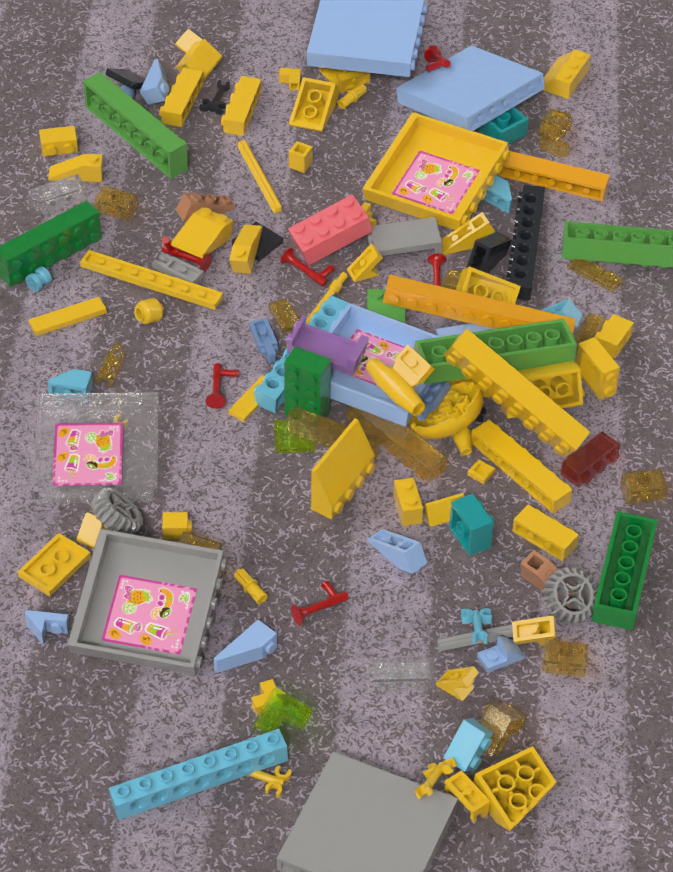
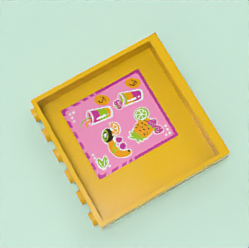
[362,112,510,230]

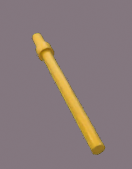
[287,272,348,348]

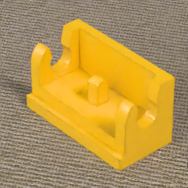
[444,771,491,823]

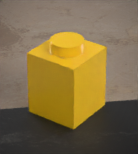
[289,141,313,173]
[162,512,192,541]

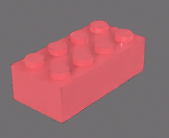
[288,194,373,265]

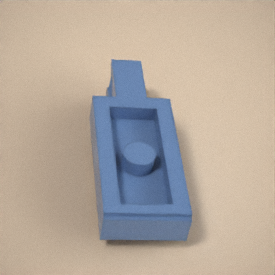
[249,318,278,363]
[417,381,451,421]

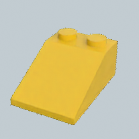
[289,77,340,132]
[171,207,234,258]
[456,267,521,304]

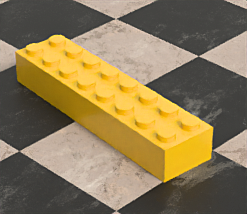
[443,328,590,457]

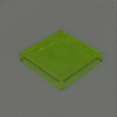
[273,419,315,453]

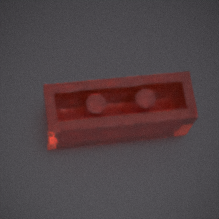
[561,431,620,488]

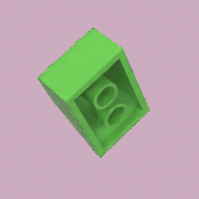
[367,289,406,323]

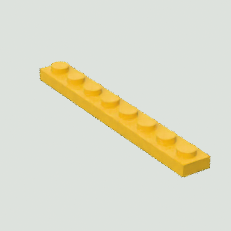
[80,250,223,310]

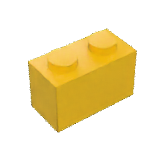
[39,126,78,156]
[595,314,634,358]
[393,477,423,526]

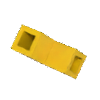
[279,68,301,90]
[251,679,282,715]

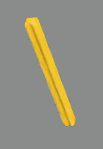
[238,140,282,213]

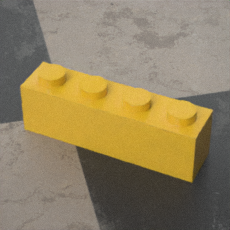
[159,67,204,127]
[221,76,262,136]

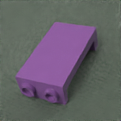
[286,315,369,376]

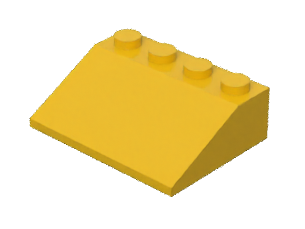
[311,418,376,519]

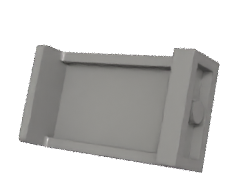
[367,217,442,264]

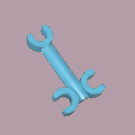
[461,608,492,644]

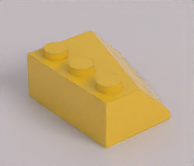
[473,746,557,831]

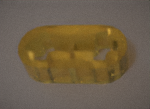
[539,134,570,158]

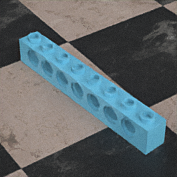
[254,295,349,413]
[109,729,288,820]

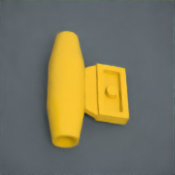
[366,345,435,416]

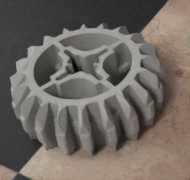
[91,487,143,535]
[542,567,597,624]

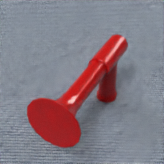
[424,45,451,73]
[162,236,211,272]
[280,248,335,287]
[427,253,455,290]
[205,363,239,409]
[291,581,349,626]

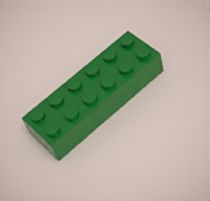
[0,200,102,287]
[591,511,658,631]

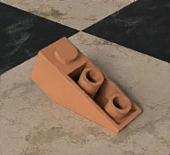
[176,192,236,221]
[520,550,583,610]

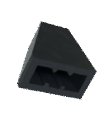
[467,231,512,273]

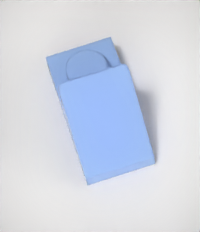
[25,610,69,644]
[477,636,525,673]

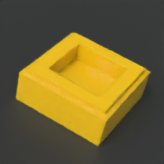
[467,459,496,484]

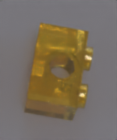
[538,109,572,141]
[94,185,138,221]
[620,469,668,505]
[542,639,589,677]

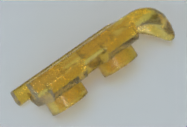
[93,342,124,388]

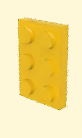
[17,533,91,597]

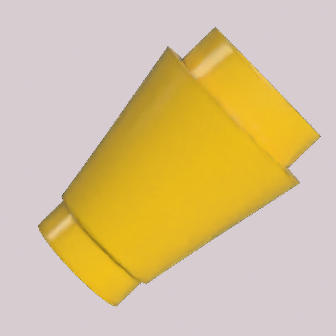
[452,427,472,456]

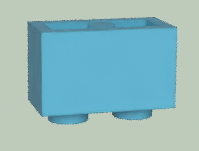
[443,718,494,772]

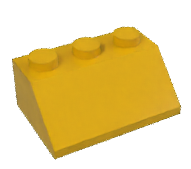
[543,49,591,99]

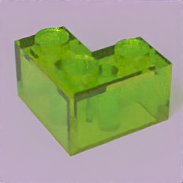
[251,687,314,734]

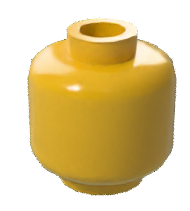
[134,298,164,324]

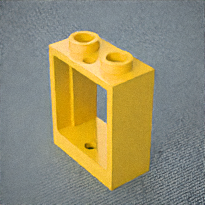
[576,337,620,400]

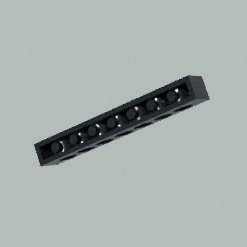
[506,185,545,300]

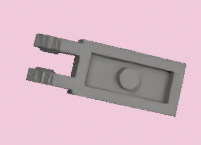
[152,253,204,284]

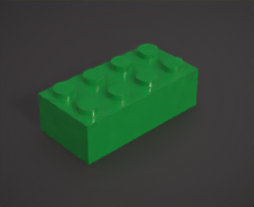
[284,347,331,428]

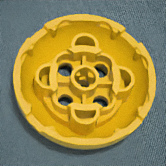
[409,381,483,440]

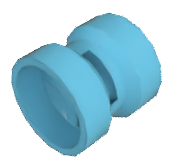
[25,266,52,292]

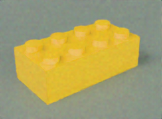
[501,360,583,418]

